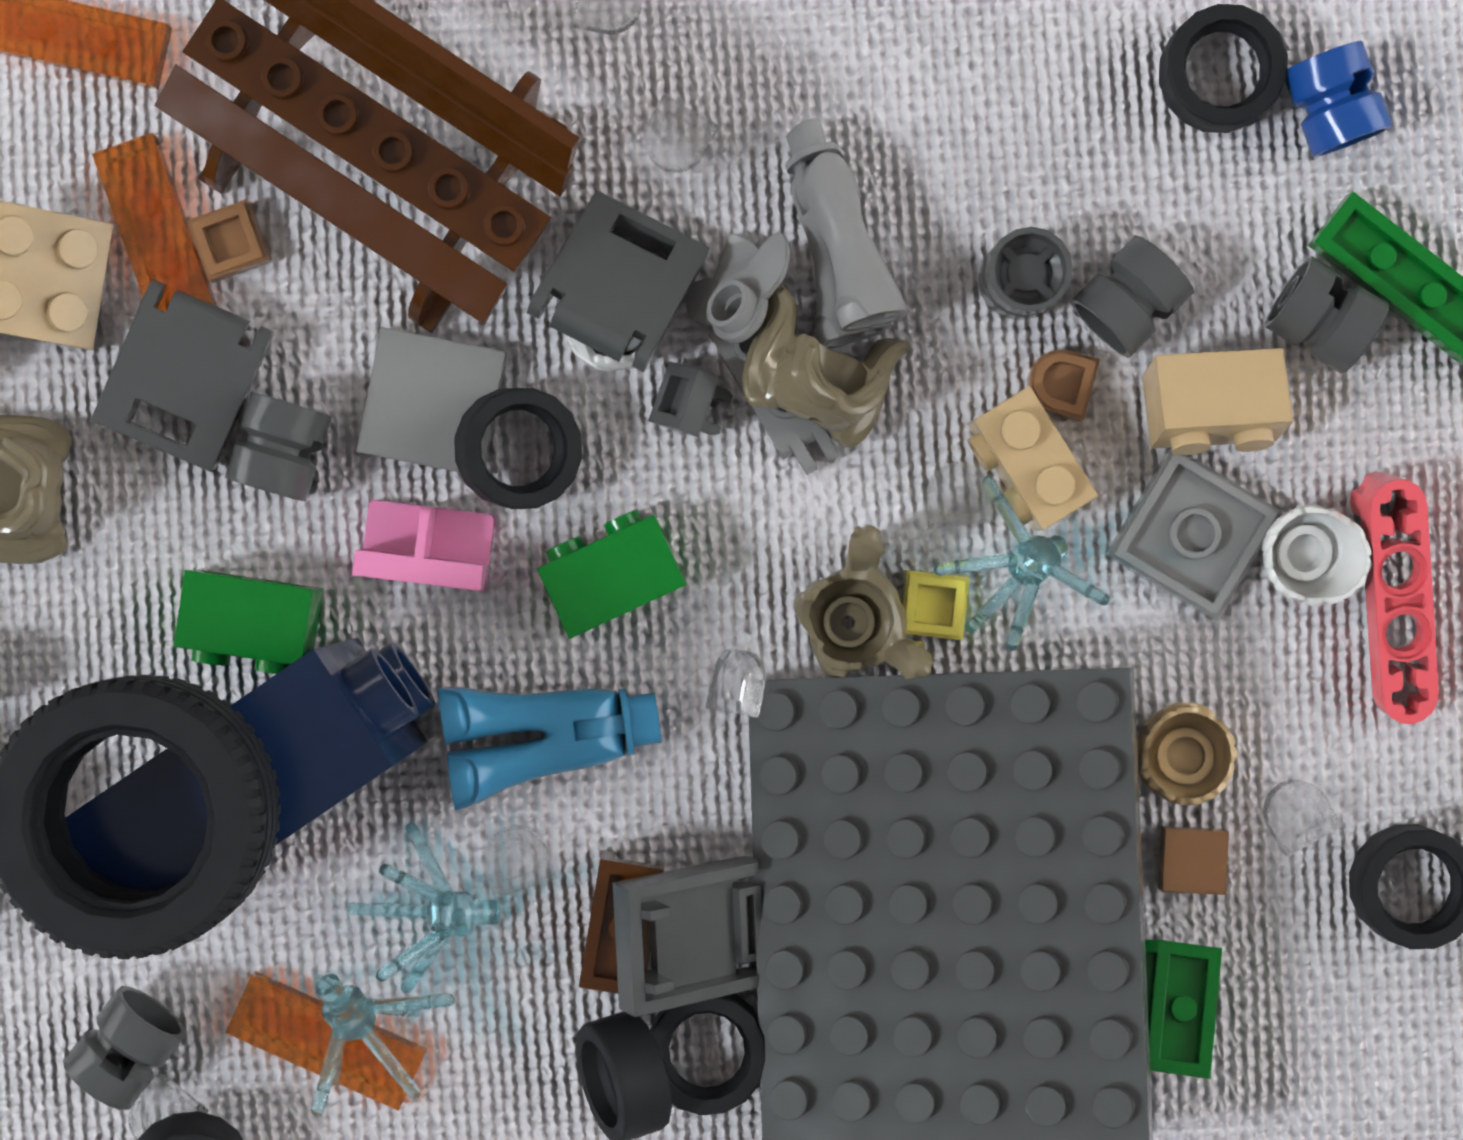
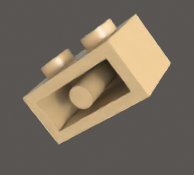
[1142,348,1293,455]
[967,386,1098,531]

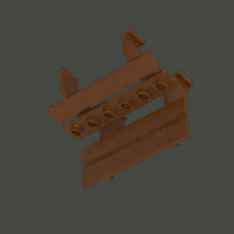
[154,0,579,334]

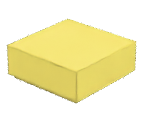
[901,570,970,640]

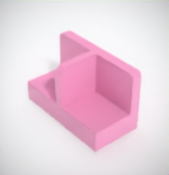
[352,500,495,591]

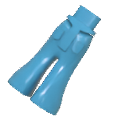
[438,687,662,810]

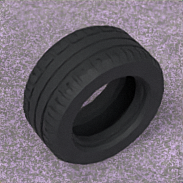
[0,674,281,960]

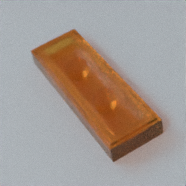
[0,0,173,90]
[92,133,218,312]
[225,971,428,1111]

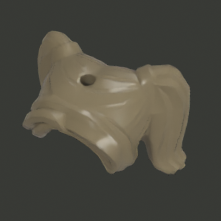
[741,284,910,448]
[0,415,73,564]
[794,524,934,679]

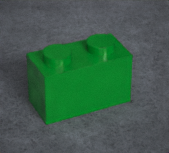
[537,509,687,639]
[173,569,324,674]

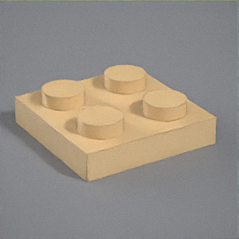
[0,200,114,350]

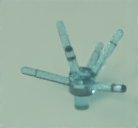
[933,476,1110,651]
[347,822,501,994]
[311,974,455,1117]

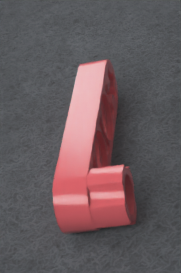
[1350,471,1439,724]

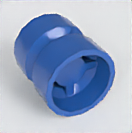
[1285,41,1393,158]

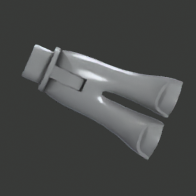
[785,118,909,349]

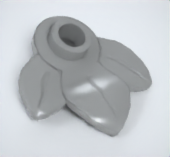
[685,232,791,343]

